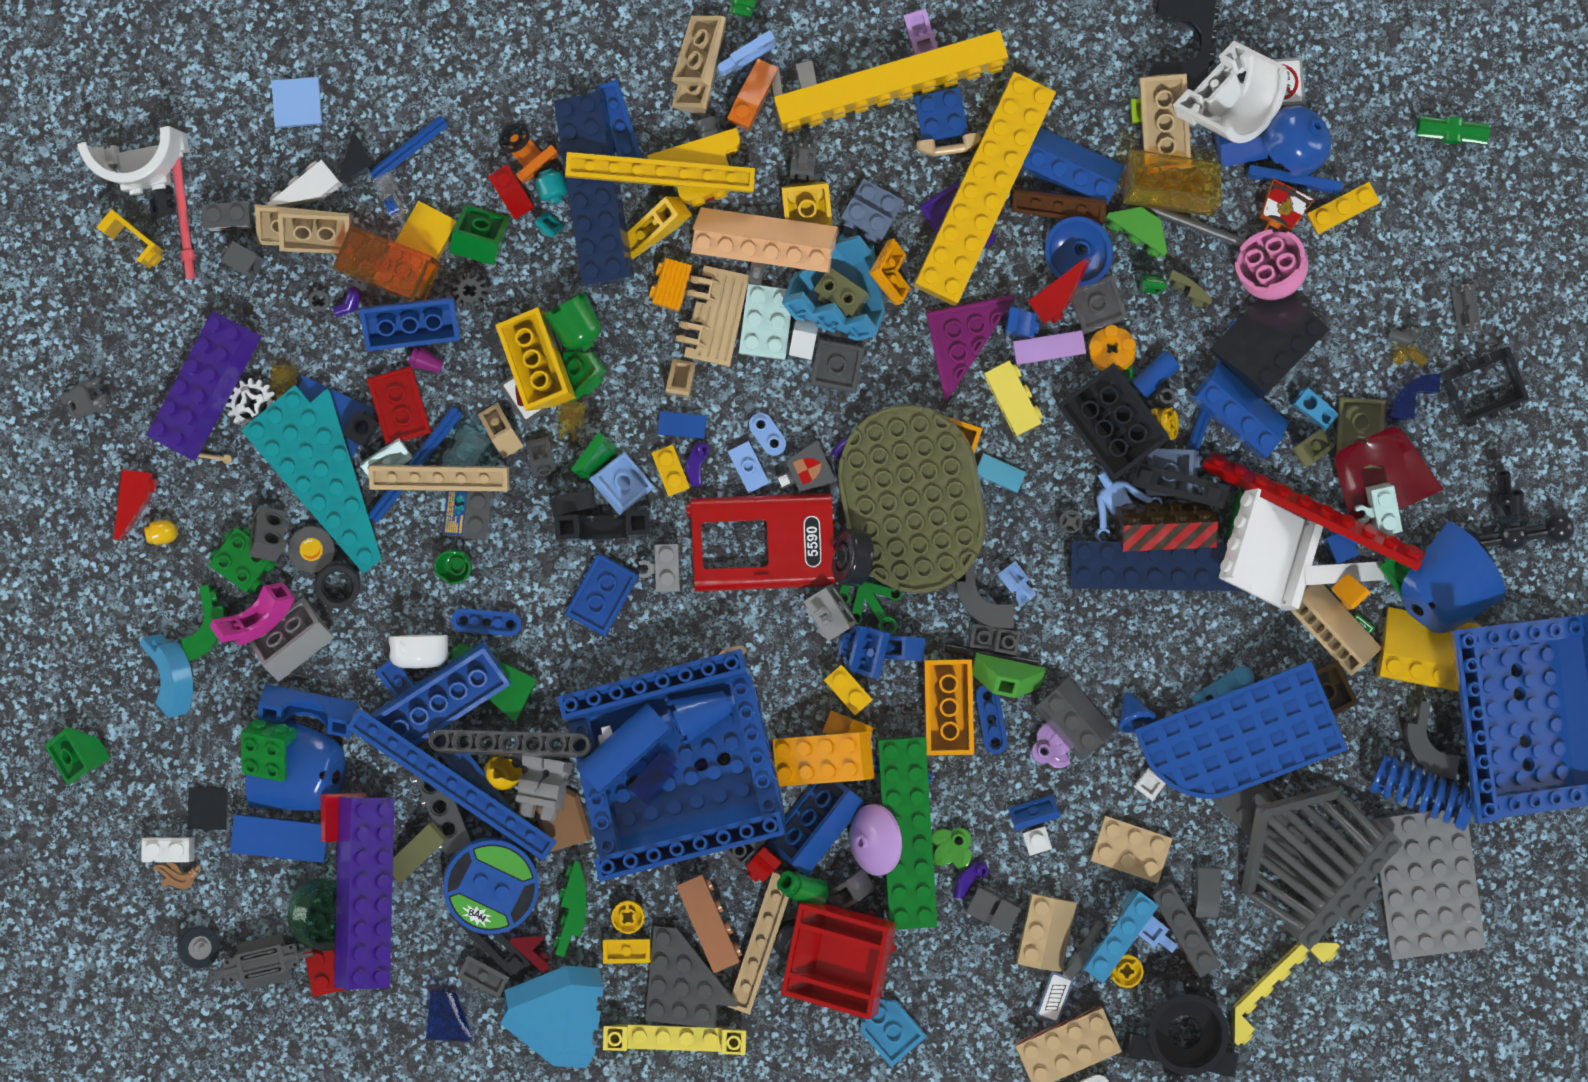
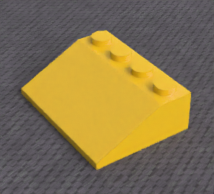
[1375,607,1481,693]

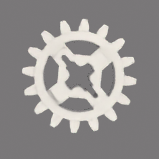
[226,378,276,428]

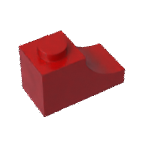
[745,845,782,882]

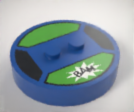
[443,837,539,934]

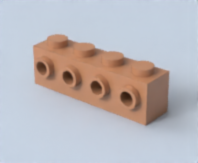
[676,873,742,973]

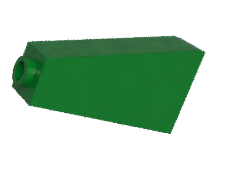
[449,643,538,722]

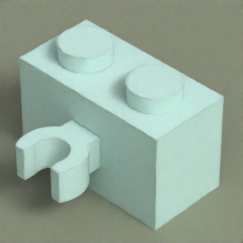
[1354,482,1403,535]

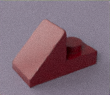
[509,934,552,974]

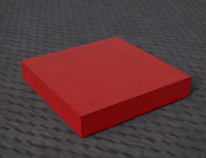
[321,792,367,842]

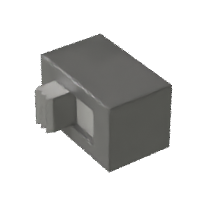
[748,262,765,286]

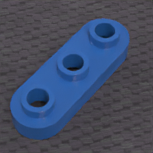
[451,609,522,636]
[976,685,1008,754]

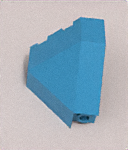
[782,233,885,341]
[500,966,604,1068]

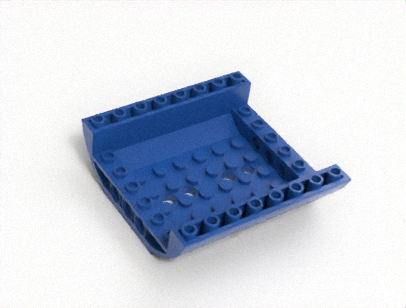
[1451,614,1588,824]
[557,649,786,882]

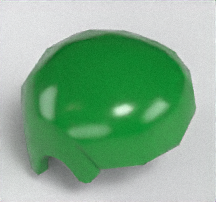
[434,549,472,584]

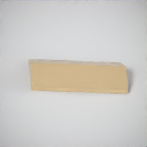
[1139,73,1192,172]

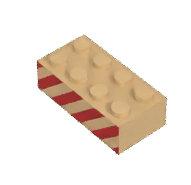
[1014,1005,1122,1082]

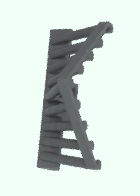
[1241,785,1403,951]

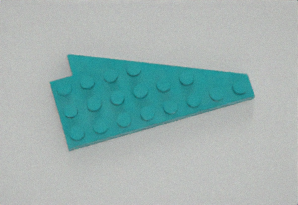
[241,385,382,574]

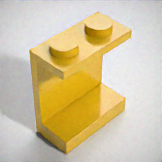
[97,209,164,269]

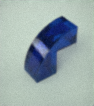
[1387,374,1441,421]

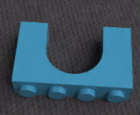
[1082,888,1159,984]

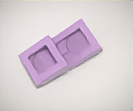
[903,8,938,55]

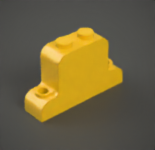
[647,128,741,207]

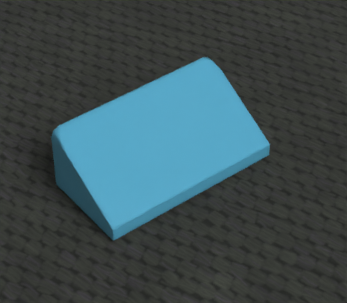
[977,453,1026,494]

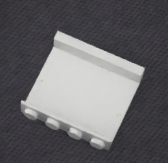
[1218,489,1323,611]

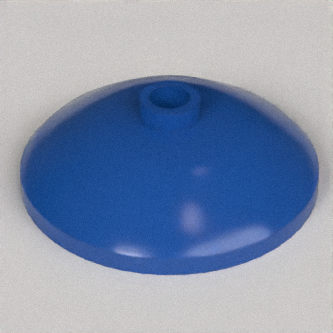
[1045,216,1113,286]

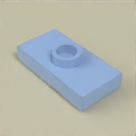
[728,441,769,493]

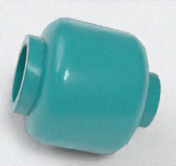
[535,168,568,205]

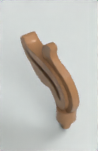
[153,862,201,889]

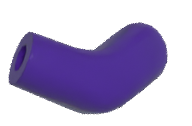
[685,443,709,487]
[953,862,989,899]

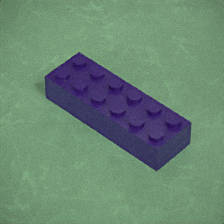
[146,311,261,461]

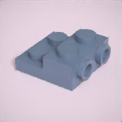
[841,178,904,243]
[1146,449,1203,498]

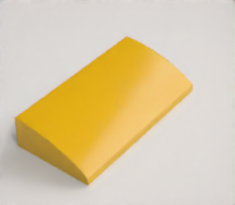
[372,201,457,302]

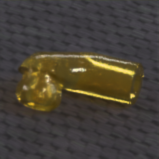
[1392,347,1429,368]

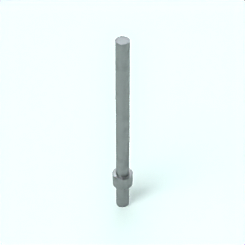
[1131,197,1265,253]

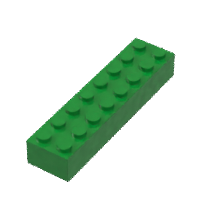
[877,735,938,930]

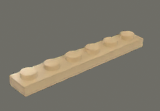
[369,465,510,492]
[727,872,789,1014]

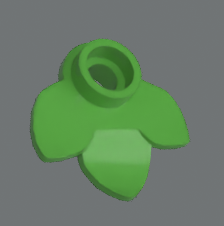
[932,827,972,871]

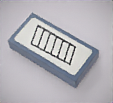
[1035,971,1074,1024]

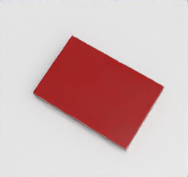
[366,366,431,446]

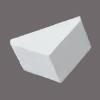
[789,319,819,360]

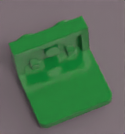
[241,719,297,782]

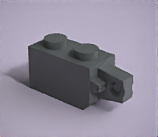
[790,143,817,183]

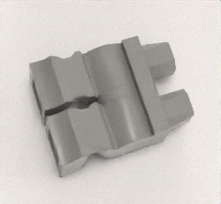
[515,756,572,822]

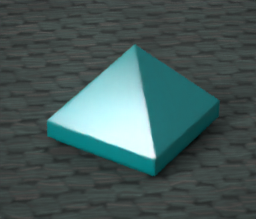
[534,212,565,238]

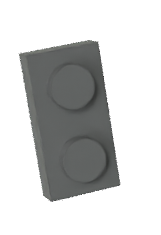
[457,955,510,998]

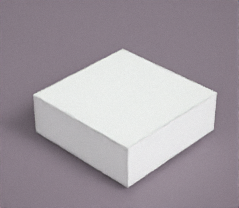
[1133,768,1165,801]

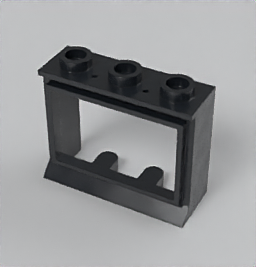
[1438,346,1529,428]

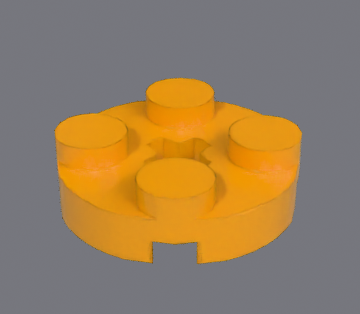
[1089,325,1136,371]

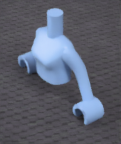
[1095,471,1163,542]

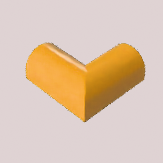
[869,238,910,305]

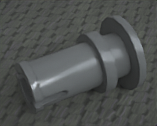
[1152,387,1176,410]

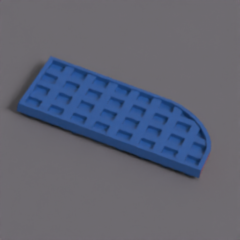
[1134,660,1348,799]

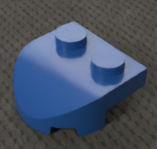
[838,626,890,679]

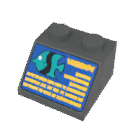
[442,491,494,540]

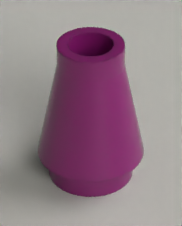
[408,346,444,374]

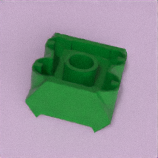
[571,432,619,483]

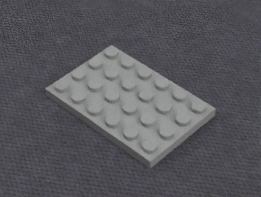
[1371,807,1486,960]

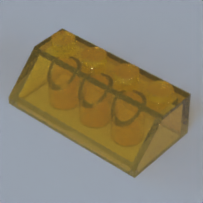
[1123,149,1222,217]

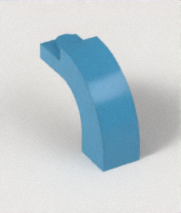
[140,634,193,718]

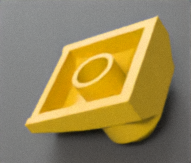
[782,182,833,226]

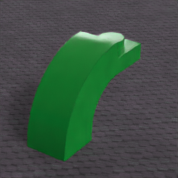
[181,585,227,662]

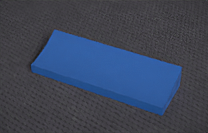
[369,640,511,746]

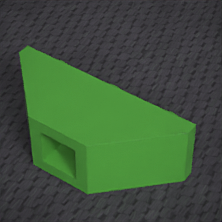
[1106,207,1167,259]
[972,653,1045,698]

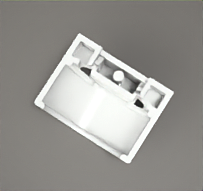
[1173,41,1288,143]
[77,126,190,196]

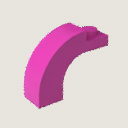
[210,582,295,646]

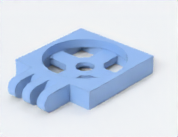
[718,30,775,76]

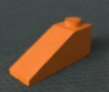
[727,59,779,132]

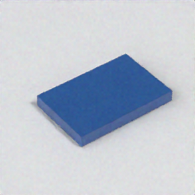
[564,553,639,637]

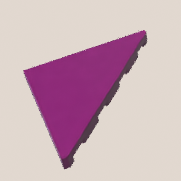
[926,294,1015,401]

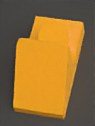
[1331,574,1371,610]
[822,710,874,735]

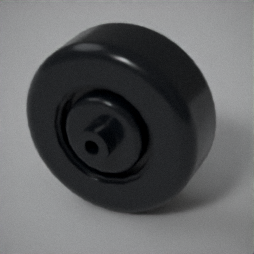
[832,529,874,587]

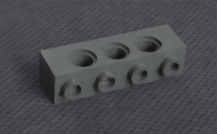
[410,756,473,855]

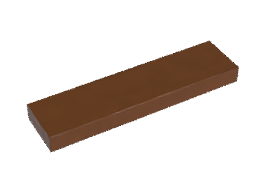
[1012,187,1107,224]

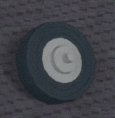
[177,926,220,969]

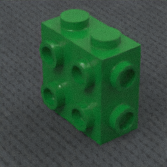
[208,527,277,594]

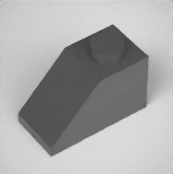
[825,869,876,909]

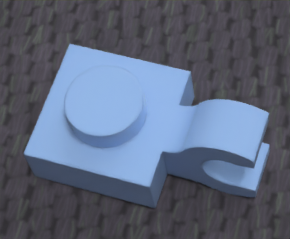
[997,561,1036,605]
[1139,916,1178,953]

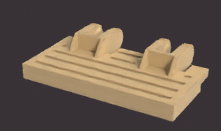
[675,266,750,367]

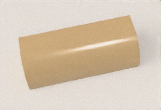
[1290,584,1382,676]

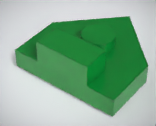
[562,351,607,402]

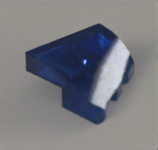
[426,990,473,1042]

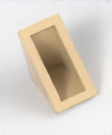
[666,359,696,399]

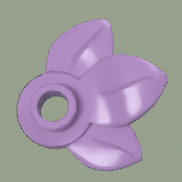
[1031,723,1071,768]

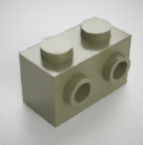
[814,267,870,318]

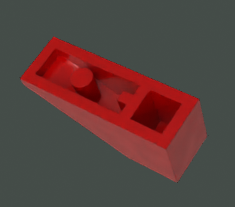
[1028,258,1091,324]
[113,470,157,541]

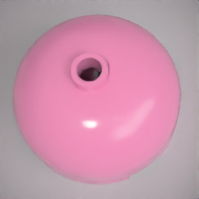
[1235,229,1308,300]

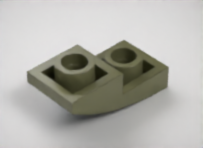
[1167,270,1212,308]

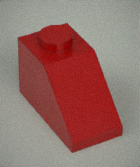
[488,164,534,220]

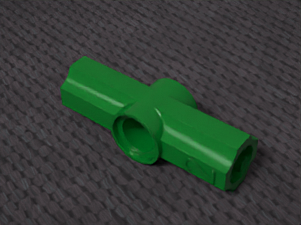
[1416,116,1490,145]

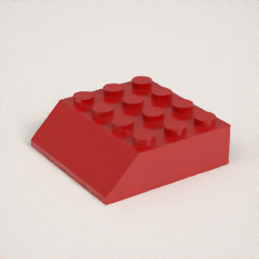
[781,903,897,1020]

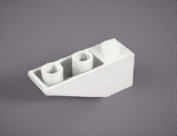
[267,160,342,207]

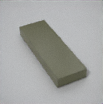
[393,821,448,884]

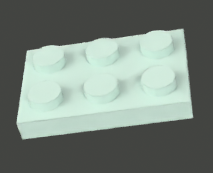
[739,284,791,360]

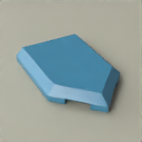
[860,999,927,1068]

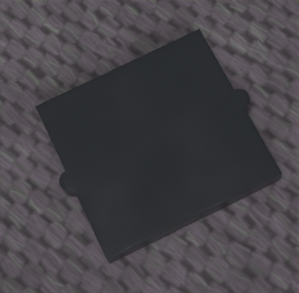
[187,786,228,832]

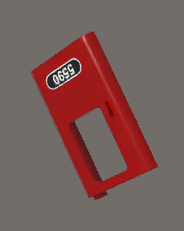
[686,493,835,592]

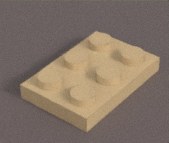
[1090,816,1173,883]

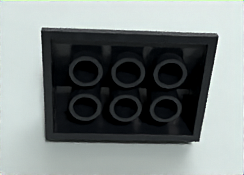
[1209,296,1329,399]
[1057,363,1171,481]

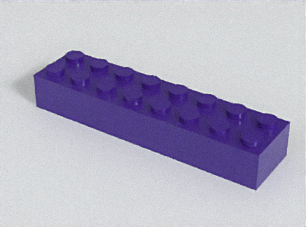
[334,797,394,990]

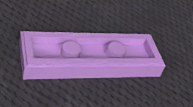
[1013,330,1086,365]

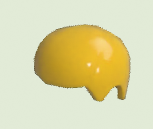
[484,756,522,790]

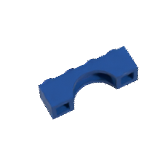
[258,684,358,738]

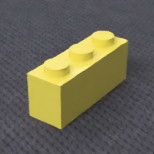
[983,360,1043,437]

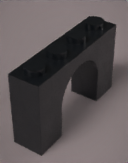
[1149,0,1220,91]
[554,510,653,542]

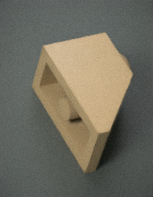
[478,403,523,459]

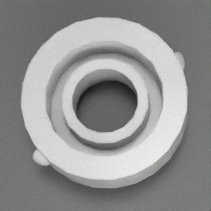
[389,635,448,668]

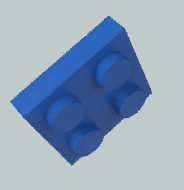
[914,87,969,141]

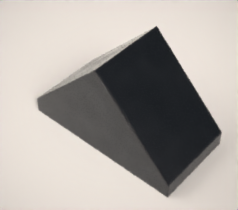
[338,134,374,184]

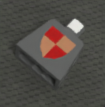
[777,440,836,493]

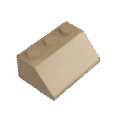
[1015,892,1077,972]

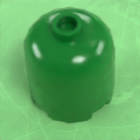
[543,292,601,352]

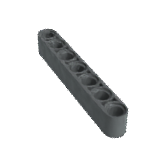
[428,730,594,758]

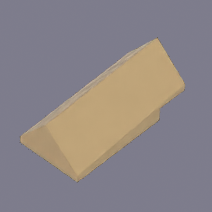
[671,16,726,117]
[255,204,352,254]

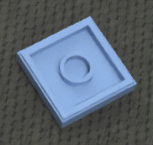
[272,77,323,128]
[589,452,654,515]

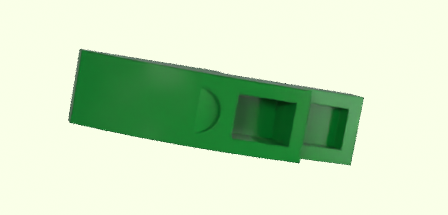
[553,859,588,957]

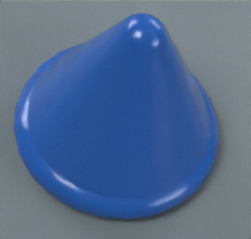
[1118,692,1156,733]

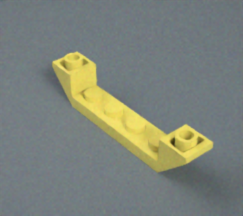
[1232,941,1340,1045]
[603,1024,746,1055]

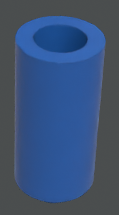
[1130,351,1180,399]

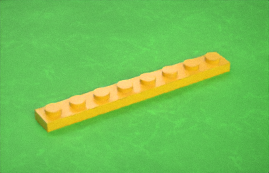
[565,152,755,193]

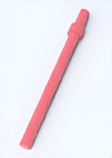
[172,158,195,280]

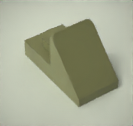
[1292,428,1335,467]

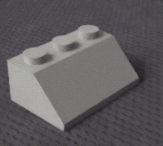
[249,597,334,682]

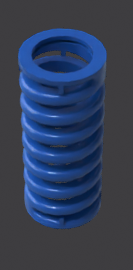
[1369,753,1473,831]

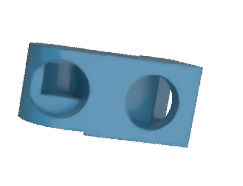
[1289,387,1338,430]

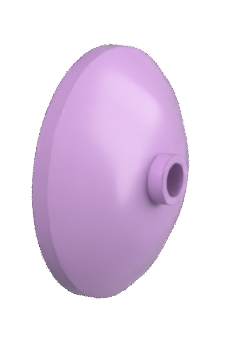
[849,804,902,876]

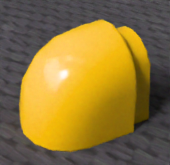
[144,520,178,546]

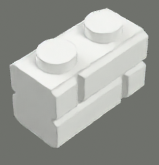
[141,837,194,862]

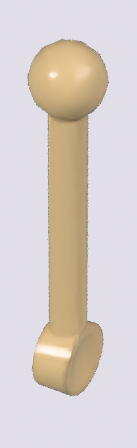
[198,453,232,464]

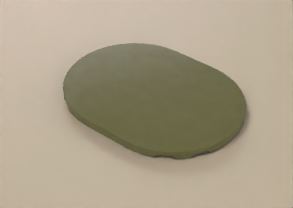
[838,405,986,593]

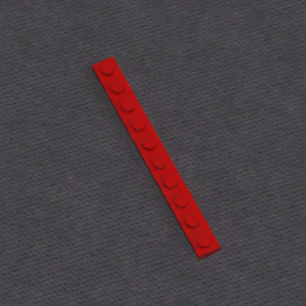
[1202,452,1426,571]

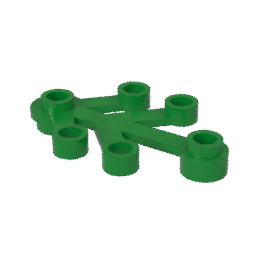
[839,582,903,635]

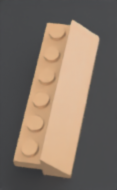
[691,207,838,273]

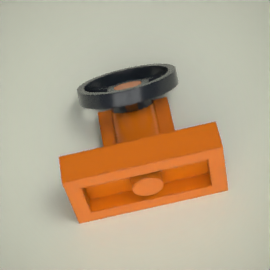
[499,124,559,185]

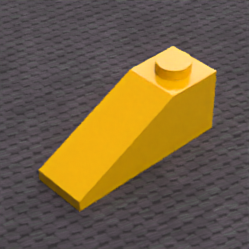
[627,196,692,259]

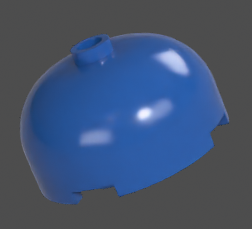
[1262,105,1331,177]

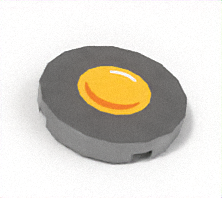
[288,526,336,573]

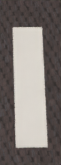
[1304,561,1384,585]

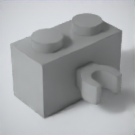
[639,544,681,593]
[803,584,858,641]

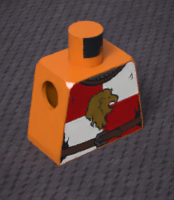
[1259,179,1314,232]

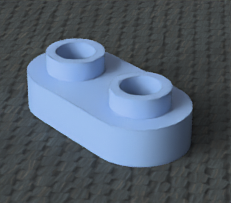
[749,413,786,456]

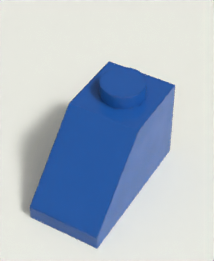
[884,636,925,662]

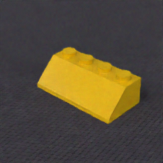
[495,307,576,411]

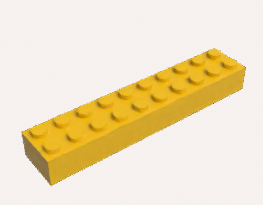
[774,30,1008,133]
[913,72,1056,306]

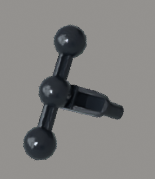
[1464,470,1575,551]

